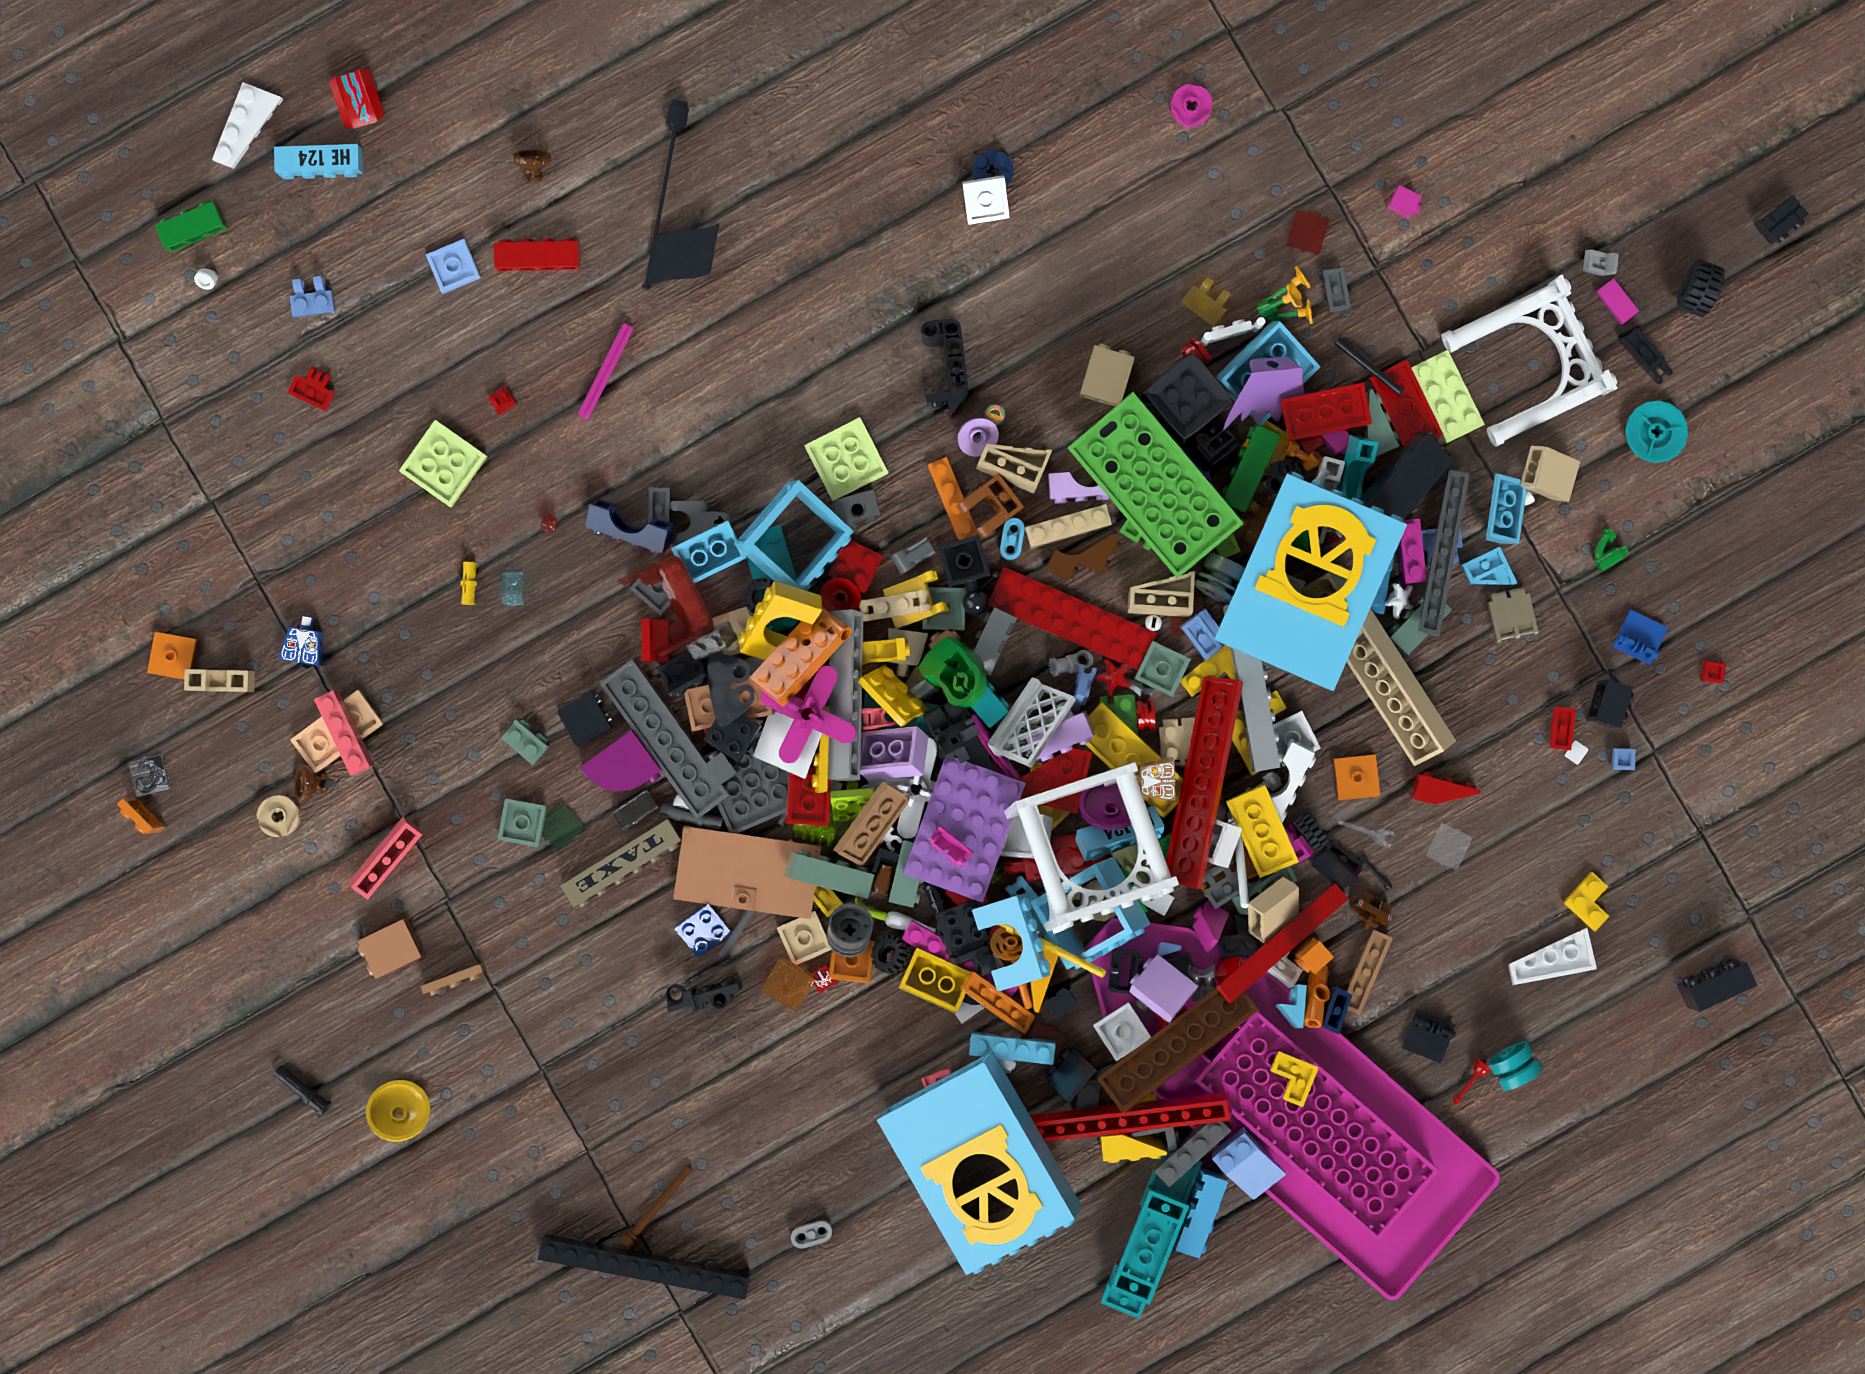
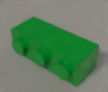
[155,201,228,253]

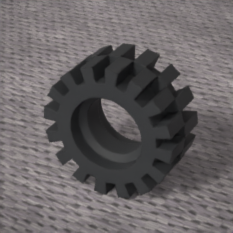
[743,578,773,614]
[1293,813,1329,853]
[871,934,911,975]

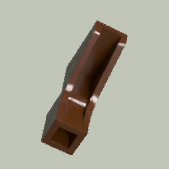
[1045,534,1121,581]

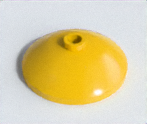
[366,1080,430,1142]

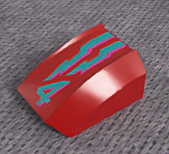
[329,69,385,129]

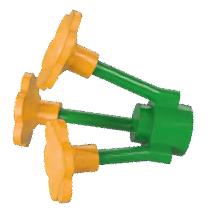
[1257,266,1313,324]

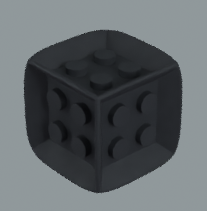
[1139,353,1232,447]

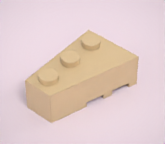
[976,444,1052,494]
[1128,571,1195,617]

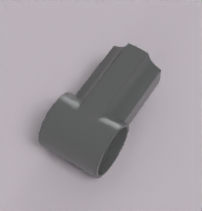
[891,538,935,575]

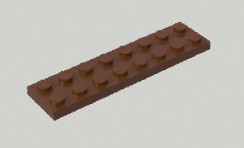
[1097,988,1259,1114]

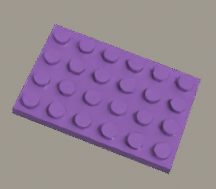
[903,757,1026,903]

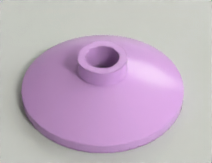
[958,418,999,457]

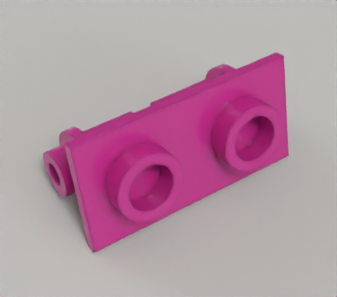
[929,825,973,867]

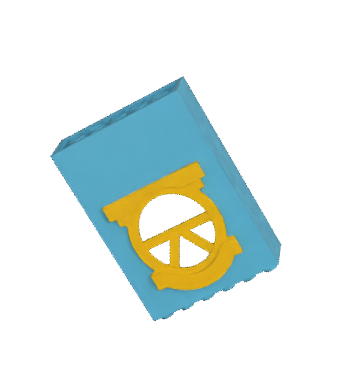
[1214,472,1407,691]
[877,1051,1082,1275]

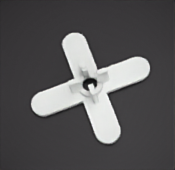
[867,737,938,839]

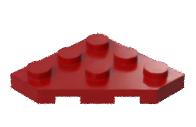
[1020,748,1092,814]

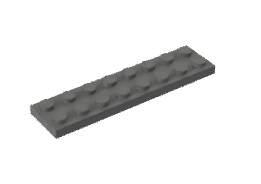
[600,659,731,820]

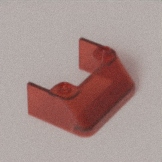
[617,556,713,657]

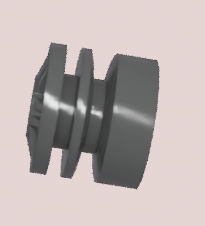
[827,903,873,958]

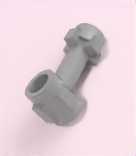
[1244,770,1282,793]

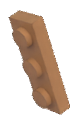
[420,962,486,996]

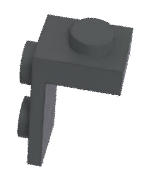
[1130,1127,1179,1151]

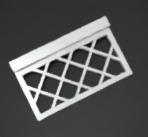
[987,677,1076,767]

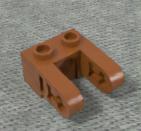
[956,474,1024,540]

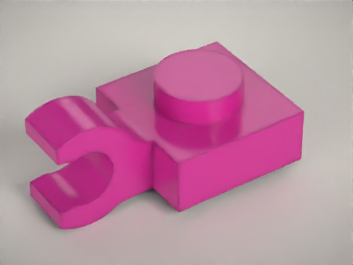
[1285,824,1314,864]

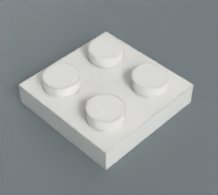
[962,175,1009,225]
[1093,1002,1151,1061]

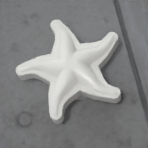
[1385,583,1413,619]

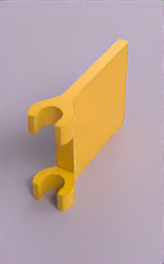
[883,570,949,629]

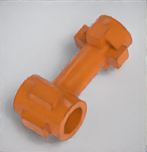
[1283,441,1322,471]

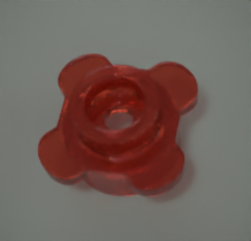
[540,513,557,534]

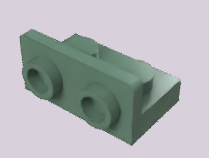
[501,719,550,765]

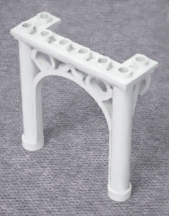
[1441,275,1618,447]

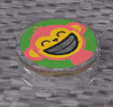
[984,404,1005,426]

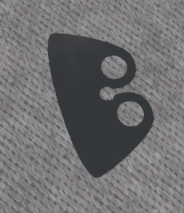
[708,653,755,727]

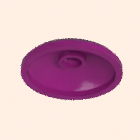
[1079,783,1131,830]

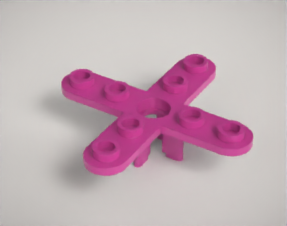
[761,666,856,764]

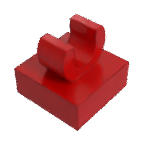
[488,386,517,416]

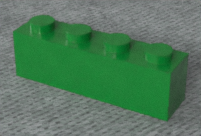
[1220,424,1281,512]

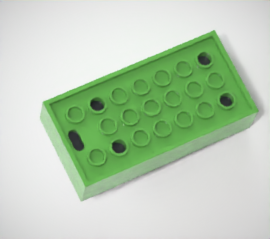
[1068,391,1244,578]

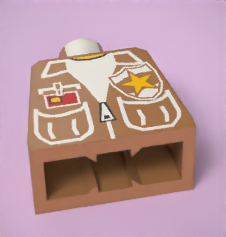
[1135,757,1175,801]

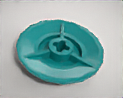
[1625,401,1688,463]

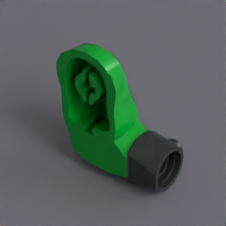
[905,637,987,708]

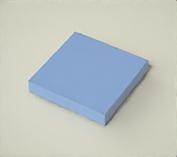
[426,239,481,294]

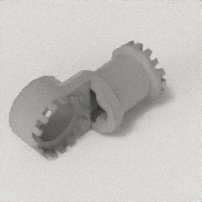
[1049,650,1093,677]

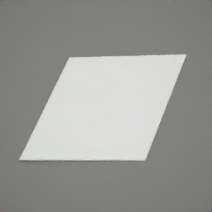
[753,711,822,779]

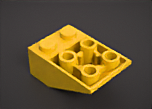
[1099,1132,1167,1163]

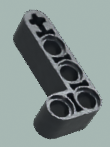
[921,319,968,401]

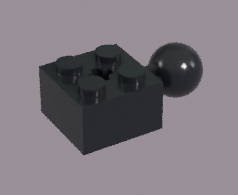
[938,535,990,615]

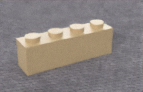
[1025,504,1112,549]

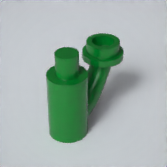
[1594,527,1629,572]

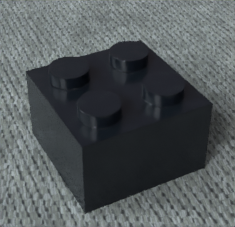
[1586,680,1634,728]

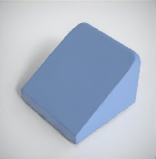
[1156,942,1181,959]

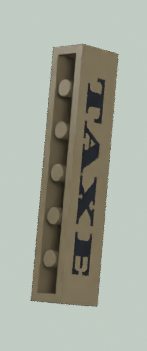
[560,818,682,908]

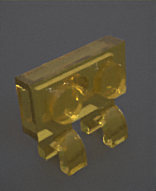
[1180,277,1231,328]

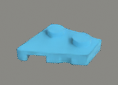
[1461,547,1517,585]

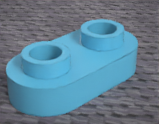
[1000,518,1025,560]

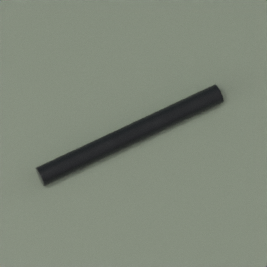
[1334,338,1404,396]

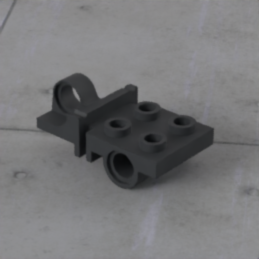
[922,702,981,764]
[935,899,998,976]
[666,977,742,1013]

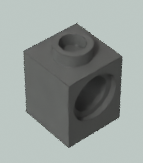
[705,751,741,785]

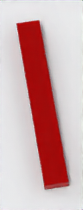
[1216,883,1348,1003]

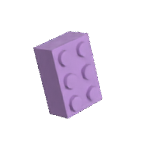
[860,726,928,780]

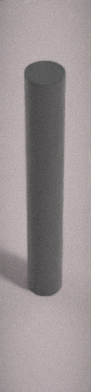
[718,910,755,959]

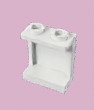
[1000,815,1053,859]

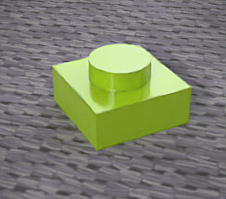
[1215,533,1240,558]

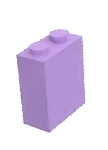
[1129,954,1198,1023]

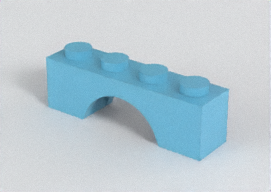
[969,1031,1056,1065]

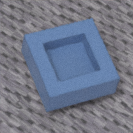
[1612,748,1636,770]

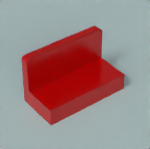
[641,619,669,662]

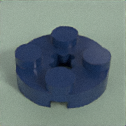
[972,150,1014,188]

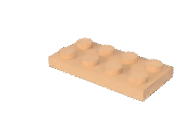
[291,690,384,773]

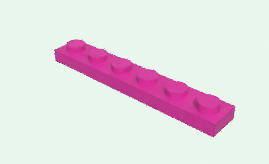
[901,920,1018,998]

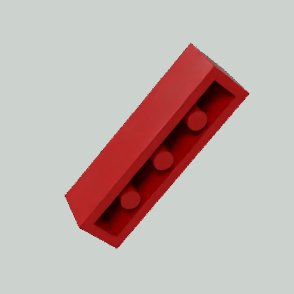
[494,238,581,272]

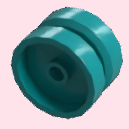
[1487,1041,1544,1091]

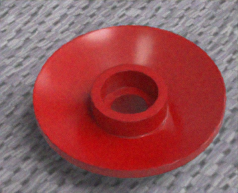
[820,577,861,613]

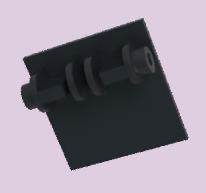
[1402,1009,1456,1064]

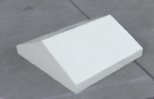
[1273,711,1321,767]

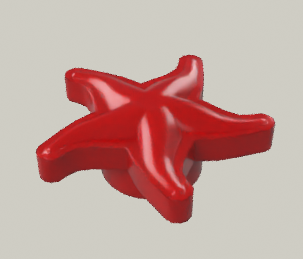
[1095,660,1131,696]

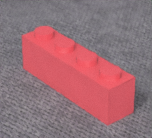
[314,690,375,776]
[349,816,422,900]

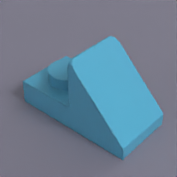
[1275,984,1307,1029]

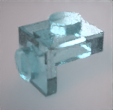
[500,572,525,606]

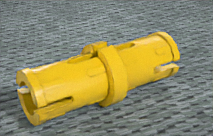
[460,562,477,605]

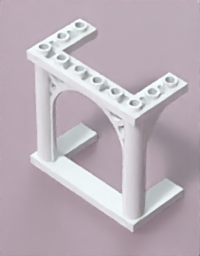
[1004,762,1179,934]

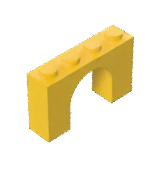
[738,581,822,660]

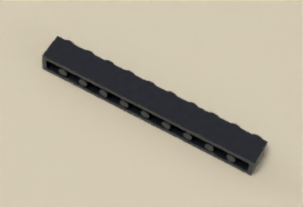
[537,1234,751,1300]

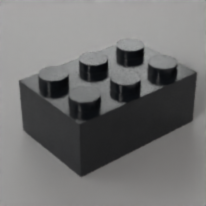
[1677,957,1758,1012]

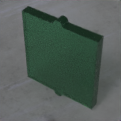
[542,802,585,852]

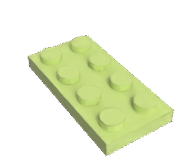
[1411,350,1485,444]

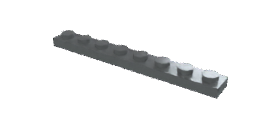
[1418,470,1470,637]

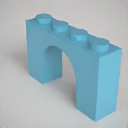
[972,893,1050,992]

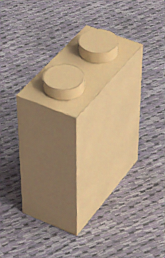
[1079,344,1135,407]
[1520,446,1580,502]
[1248,877,1299,943]

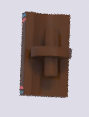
[1351,892,1393,930]

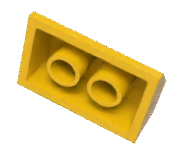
[898,948,970,1014]

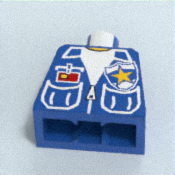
[279,616,324,666]

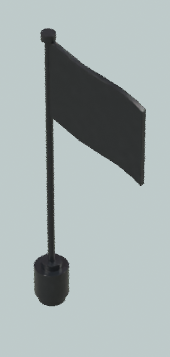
[642,100,719,290]

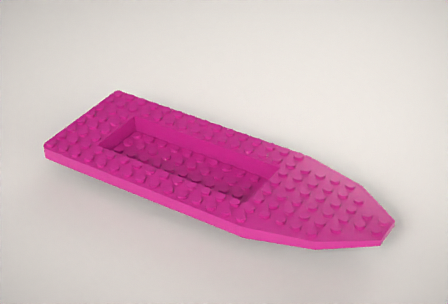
[1084,917,1500,1300]

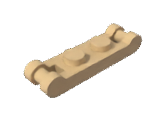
[859,589,931,622]

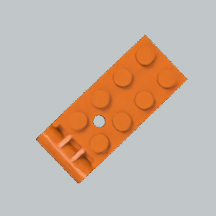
[749,607,852,707]

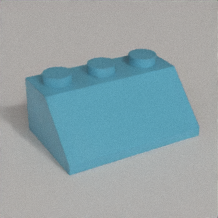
[1486,474,1527,544]
[671,520,746,585]

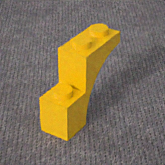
[862,638,910,664]

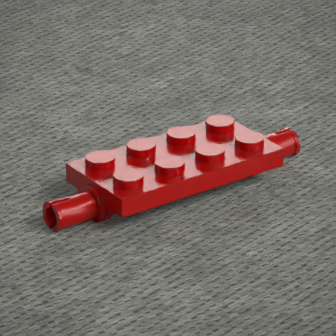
[1002,834,1112,884]

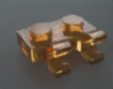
[1238,501,1272,547]

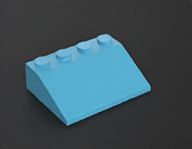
[1216,321,1320,425]

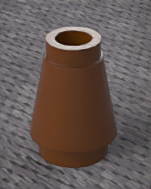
[871,862,893,895]

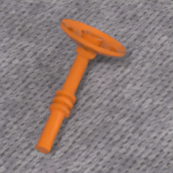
[990,927,1033,1009]

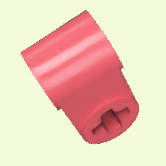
[861,707,897,730]

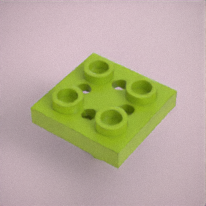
[830,780,873,821]

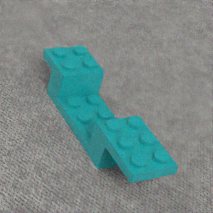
[1100,1146,1202,1319]

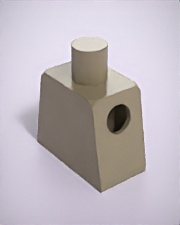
[888,628,928,678]

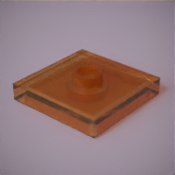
[761,956,817,1012]

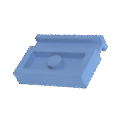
[1180,608,1224,660]

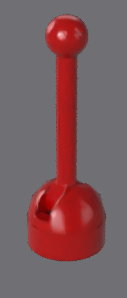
[1453,1058,1491,1104]

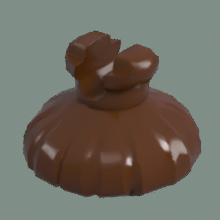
[513,149,551,183]
[294,764,328,803]

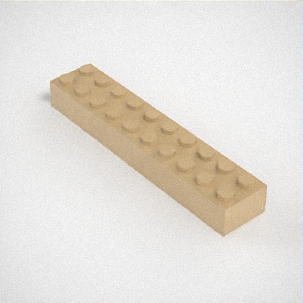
[1300,564,1456,766]

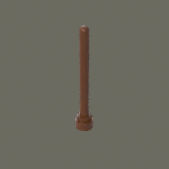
[619,1165,692,1250]

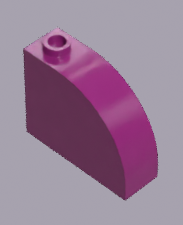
[580,730,662,791]

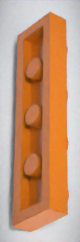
[927,457,977,540]
[960,971,1036,1034]

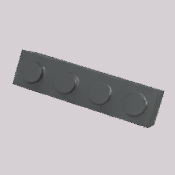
[1154,1121,1231,1187]

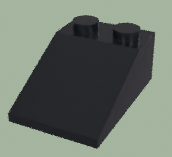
[1047,1046,1097,1103]

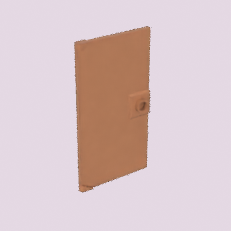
[673,826,822,919]

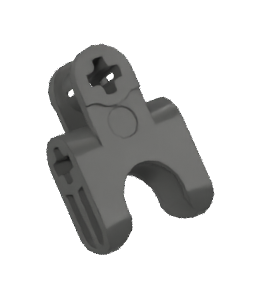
[670,501,733,544]

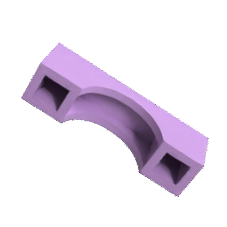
[1048,472,1109,504]

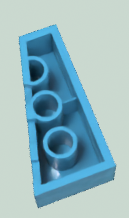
[1174,1167,1228,1259]

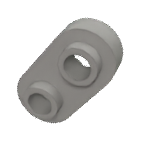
[791,1220,832,1249]

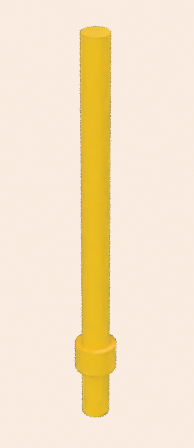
[997,924,1106,978]

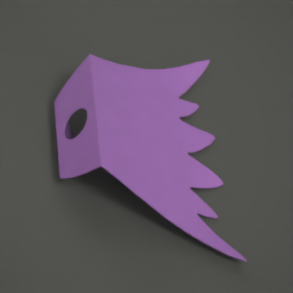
[1223,357,1305,430]

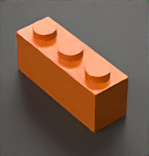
[1292,936,1334,974]

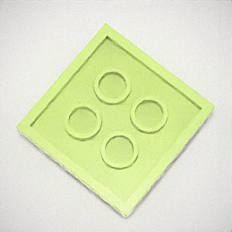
[804,417,889,501]
[399,420,488,508]

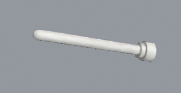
[1227,811,1249,908]

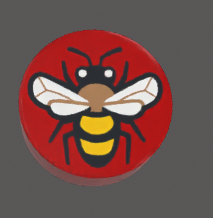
[1325,527,1344,543]

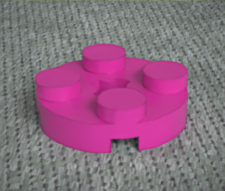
[1170,84,1212,128]

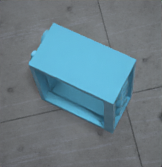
[734,480,854,591]
[1031,857,1150,969]

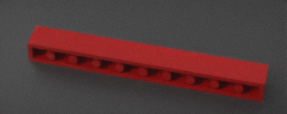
[1030,1092,1232,1142]

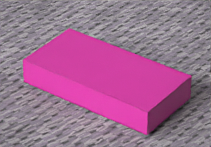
[1596,278,1639,325]

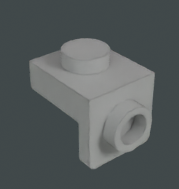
[1583,250,1619,276]

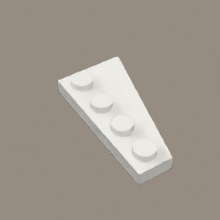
[212,83,283,169]
[1508,928,1597,985]

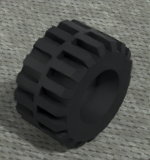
[1677,259,1725,318]

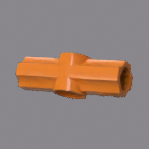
[1304,965,1330,1028]

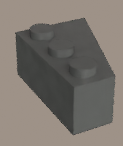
[971,607,1017,677]

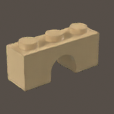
[184,669,255,692]

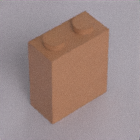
[357,918,425,979]

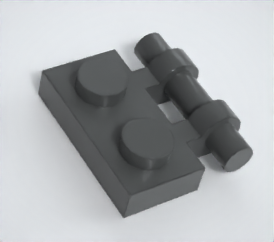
[1203,858,1251,909]

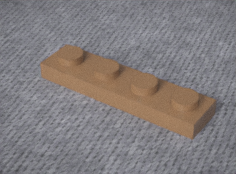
[1346,929,1393,1015]

